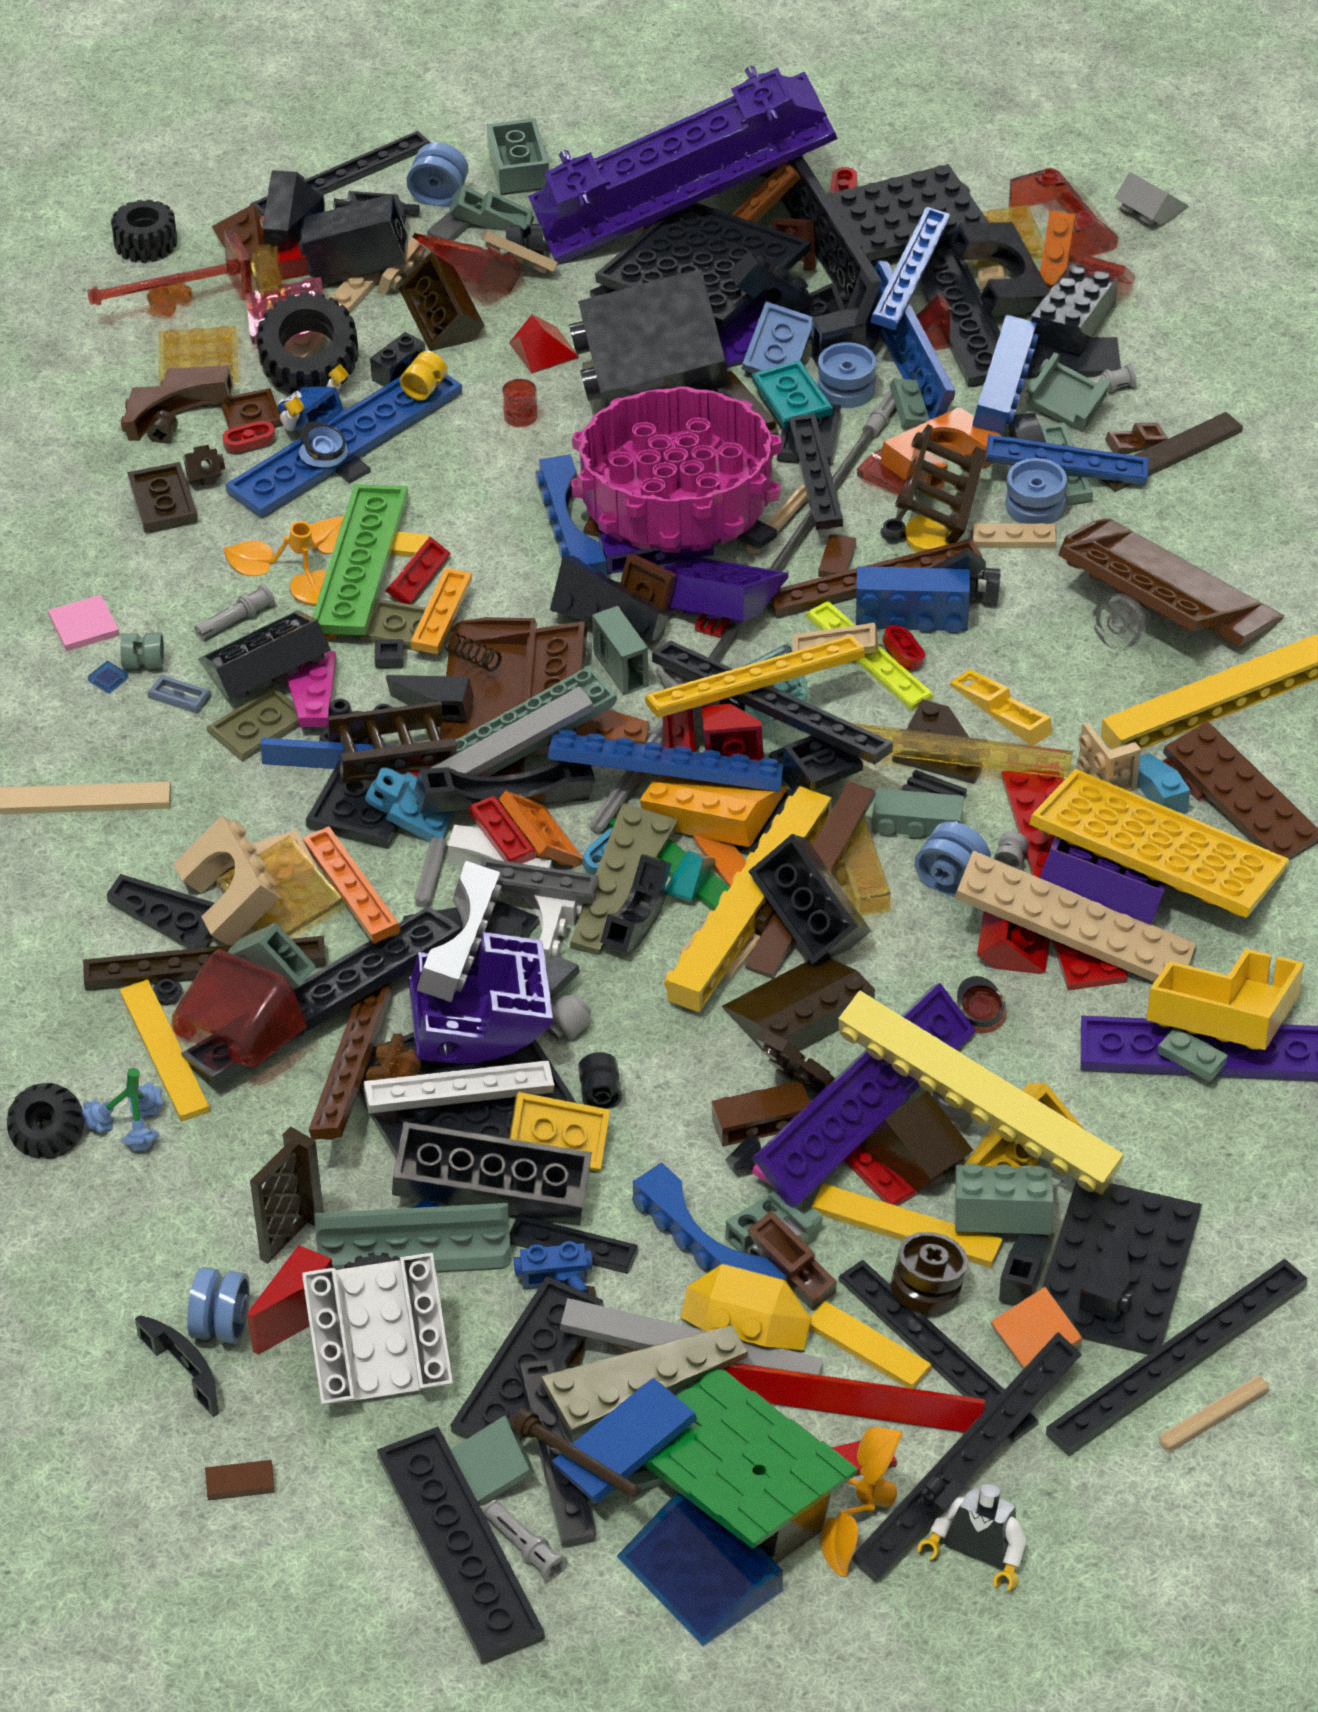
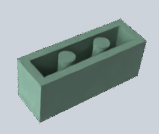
[872,788,964,838]

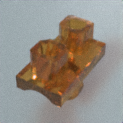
[146,272,193,317]
[366,1033,421,1081]

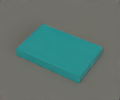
[752,360,833,428]

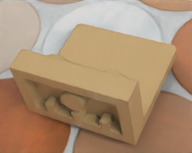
[1077,722,1141,792]

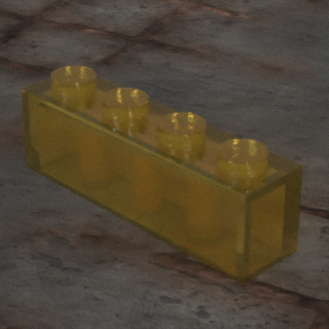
[828,814,891,916]

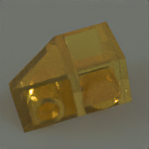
[251,244,284,293]

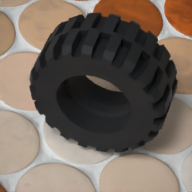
[256,292,359,394]

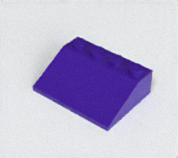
[662,557,789,623]
[1040,836,1166,924]

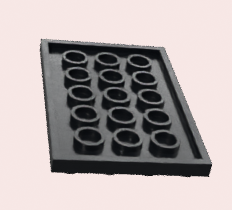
[827,164,989,261]
[1042,1180,1202,1355]

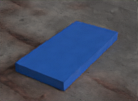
[552,1377,697,1504]

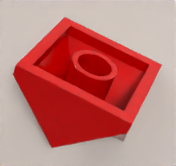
[509,314,579,374]

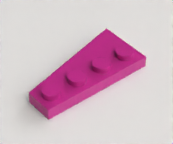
[285,651,336,727]

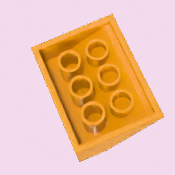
[640,775,787,847]

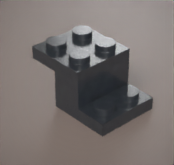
[769,735,863,792]

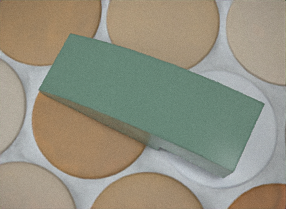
[449,185,533,230]

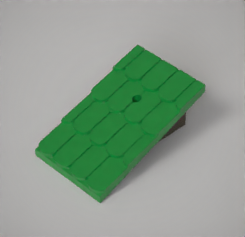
[643,1368,858,1568]

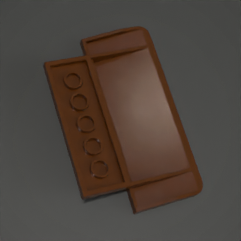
[1058,518,1284,646]
[440,617,587,777]

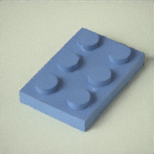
[741,302,812,373]

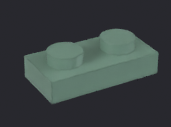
[889,378,930,427]
[1158,1028,1228,1082]

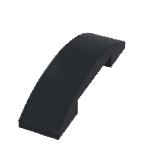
[135,1315,219,1417]

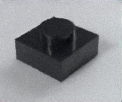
[375,639,404,667]

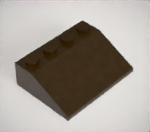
[722,958,875,1051]

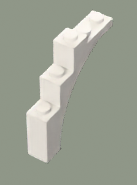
[448,825,585,964]

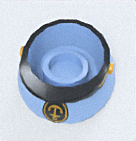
[299,422,348,468]

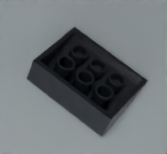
[198,610,331,701]

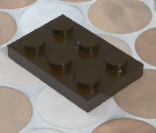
[127,462,198,532]

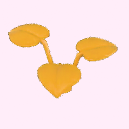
[224,516,344,606]
[815,1426,903,1577]

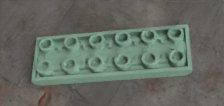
[455,665,617,777]
[315,1203,511,1271]

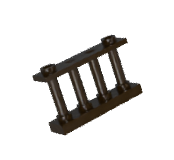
[895,424,986,544]
[328,701,457,783]

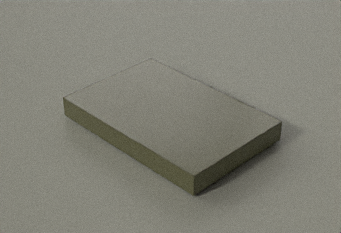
[359,599,456,655]
[207,687,299,762]

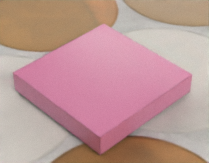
[48,595,119,651]

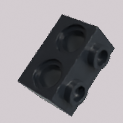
[370,332,425,387]

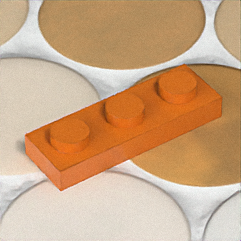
[1040,210,1076,290]

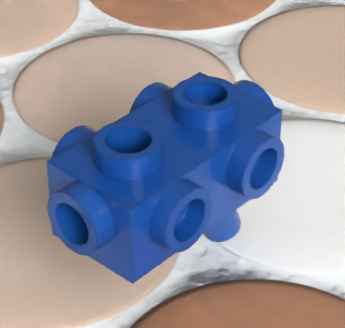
[513,1241,592,1293]

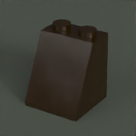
[859,1090,974,1192]

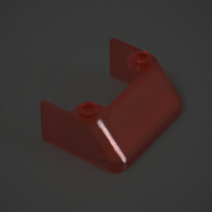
[1008,168,1118,263]

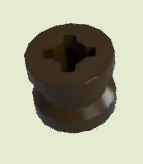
[147,411,178,444]

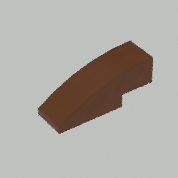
[748,1210,837,1310]

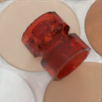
[502,378,538,427]

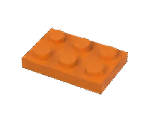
[499,790,583,867]

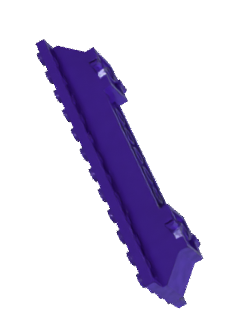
[528,66,838,265]

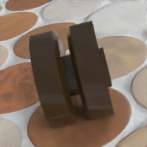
[890,1232,969,1314]

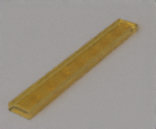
[850,722,1073,778]

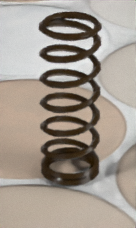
[444,632,502,672]

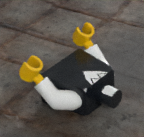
[917,1484,1026,1591]

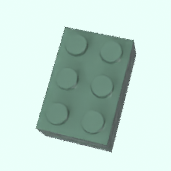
[487,118,549,194]
[955,1163,1053,1235]

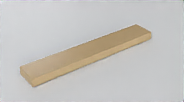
[0,782,171,814]

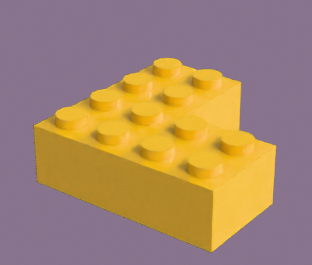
[1147,949,1304,1050]

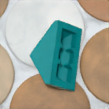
[665,850,715,902]

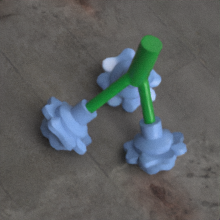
[82,1068,164,1151]

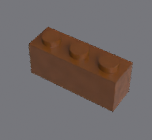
[712,1081,810,1147]

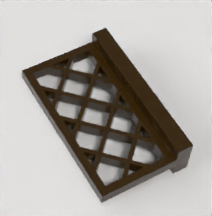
[250,1126,324,1264]

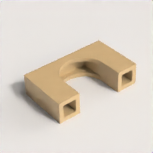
[173,815,280,945]

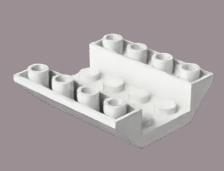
[302,1252,453,1404]

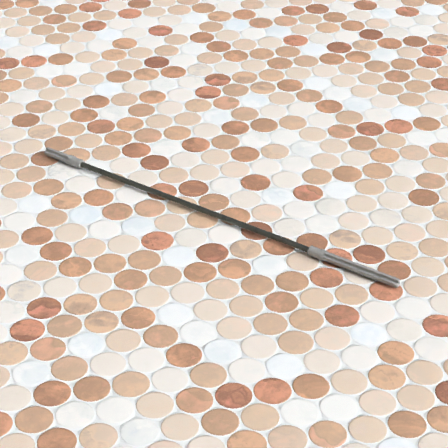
[589,389,896,834]

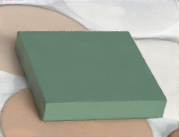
[450,1415,534,1506]

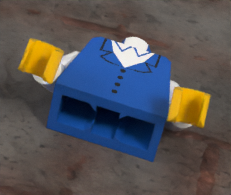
[277,364,349,432]

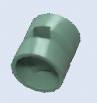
[120,633,164,669]

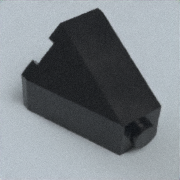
[262,170,326,251]

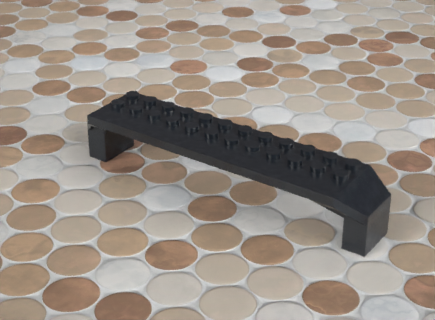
[759,156,882,367]

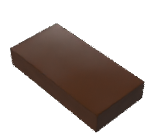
[818,534,856,577]
[205,1460,275,1501]

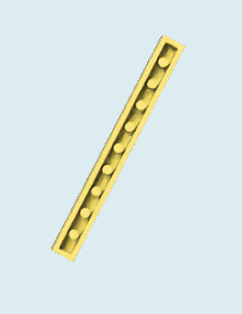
[838,991,1124,1195]

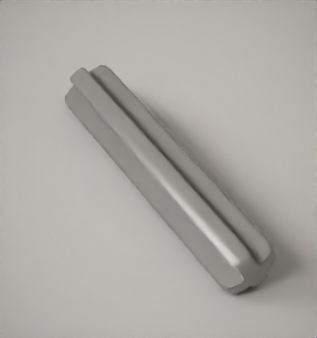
[414,837,447,907]

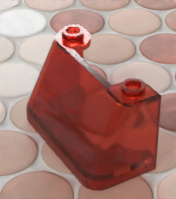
[171,949,307,1068]

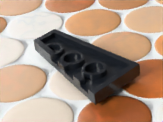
[107,874,215,949]

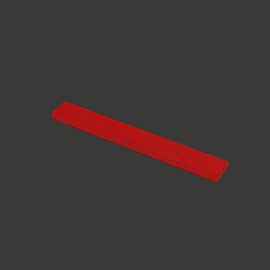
[722,1363,985,1432]

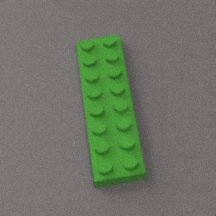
[312,484,409,635]

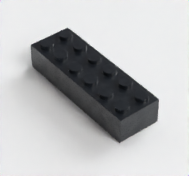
[392,1122,592,1225]

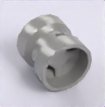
[993,831,1029,870]

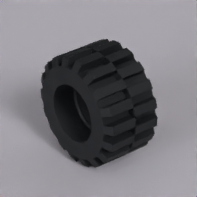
[111,199,178,263]

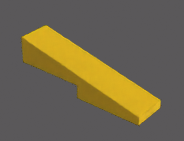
[950,669,1053,747]

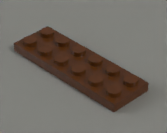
[1163,721,1318,860]

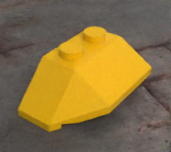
[680,1264,812,1351]

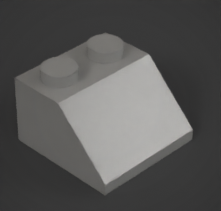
[1114,172,1189,226]

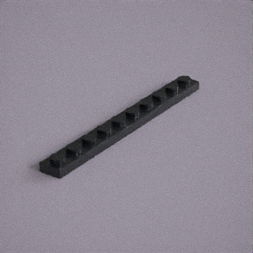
[652,640,893,765]
[1046,1259,1308,1455]
[851,1332,1082,1582]

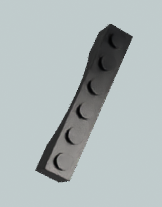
[414,760,595,813]

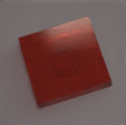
[1074,253,1136,285]

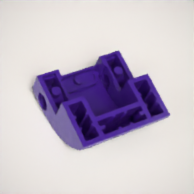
[409,932,553,1064]

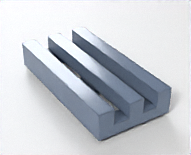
[147,675,211,714]

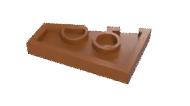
[579,709,649,745]

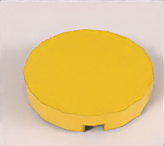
[905,515,959,552]

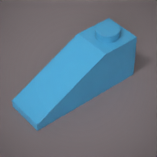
[1137,753,1190,814]

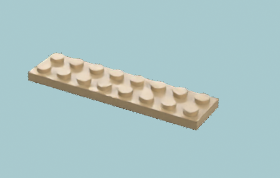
[954,850,1196,982]

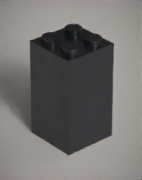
[299,194,409,286]

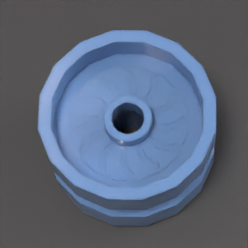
[406,142,469,207]
[818,342,876,408]
[1005,458,1067,524]
[914,821,991,897]
[187,1267,250,1344]

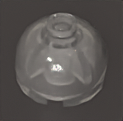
[1093,592,1151,650]

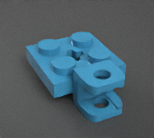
[365,768,453,842]

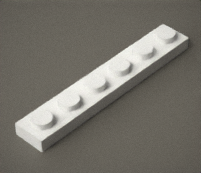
[364,1061,554,1113]

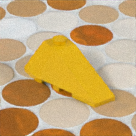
[965,1083,1084,1167]

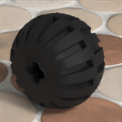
[7,1083,84,1159]

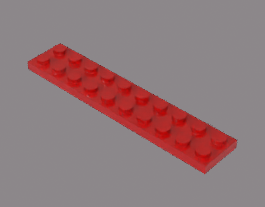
[1001,764,1127,991]

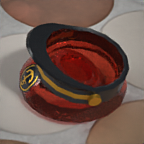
[956,976,1007,1034]

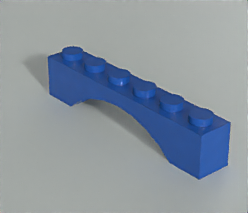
[535,454,607,576]
[632,1162,787,1282]

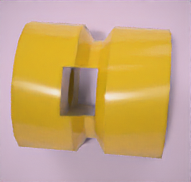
[400,351,448,400]

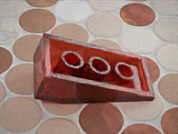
[412,233,524,295]

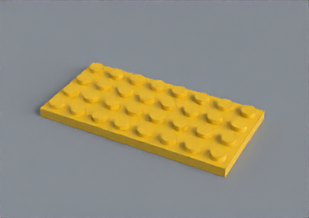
[1029,768,1289,918]

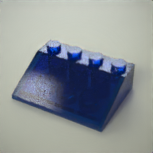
[617,1493,783,1647]

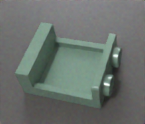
[1026,353,1111,432]

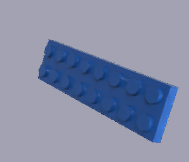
[875,261,956,420]
[548,730,783,792]

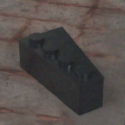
[549,556,669,641]

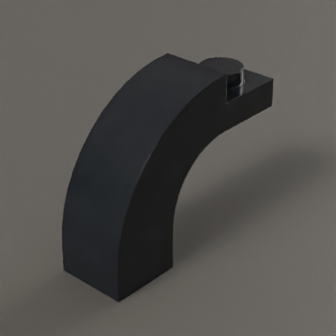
[600,854,672,952]

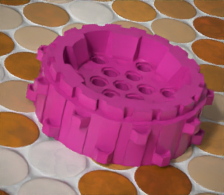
[571,387,782,553]

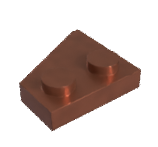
[772,218,816,271]

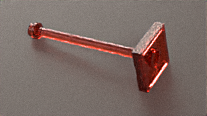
[87,230,252,306]

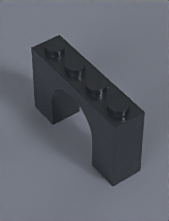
[951,222,1050,316]

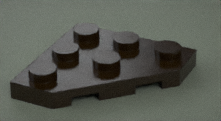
[892,699,984,784]
[756,1028,835,1094]

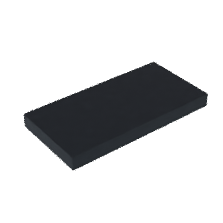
[1026,337,1121,378]

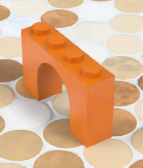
[880,407,1001,495]

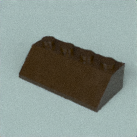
[399,252,485,351]

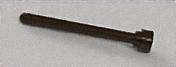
[511,1408,639,1497]

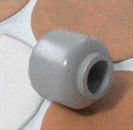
[547,995,591,1040]

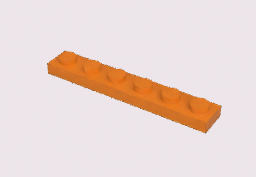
[303,826,401,943]

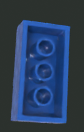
[856,566,970,632]

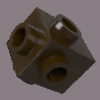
[183,445,225,485]

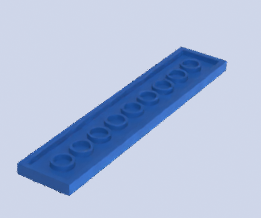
[225,375,462,518]

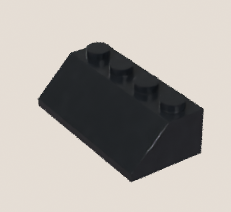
[748,834,871,965]

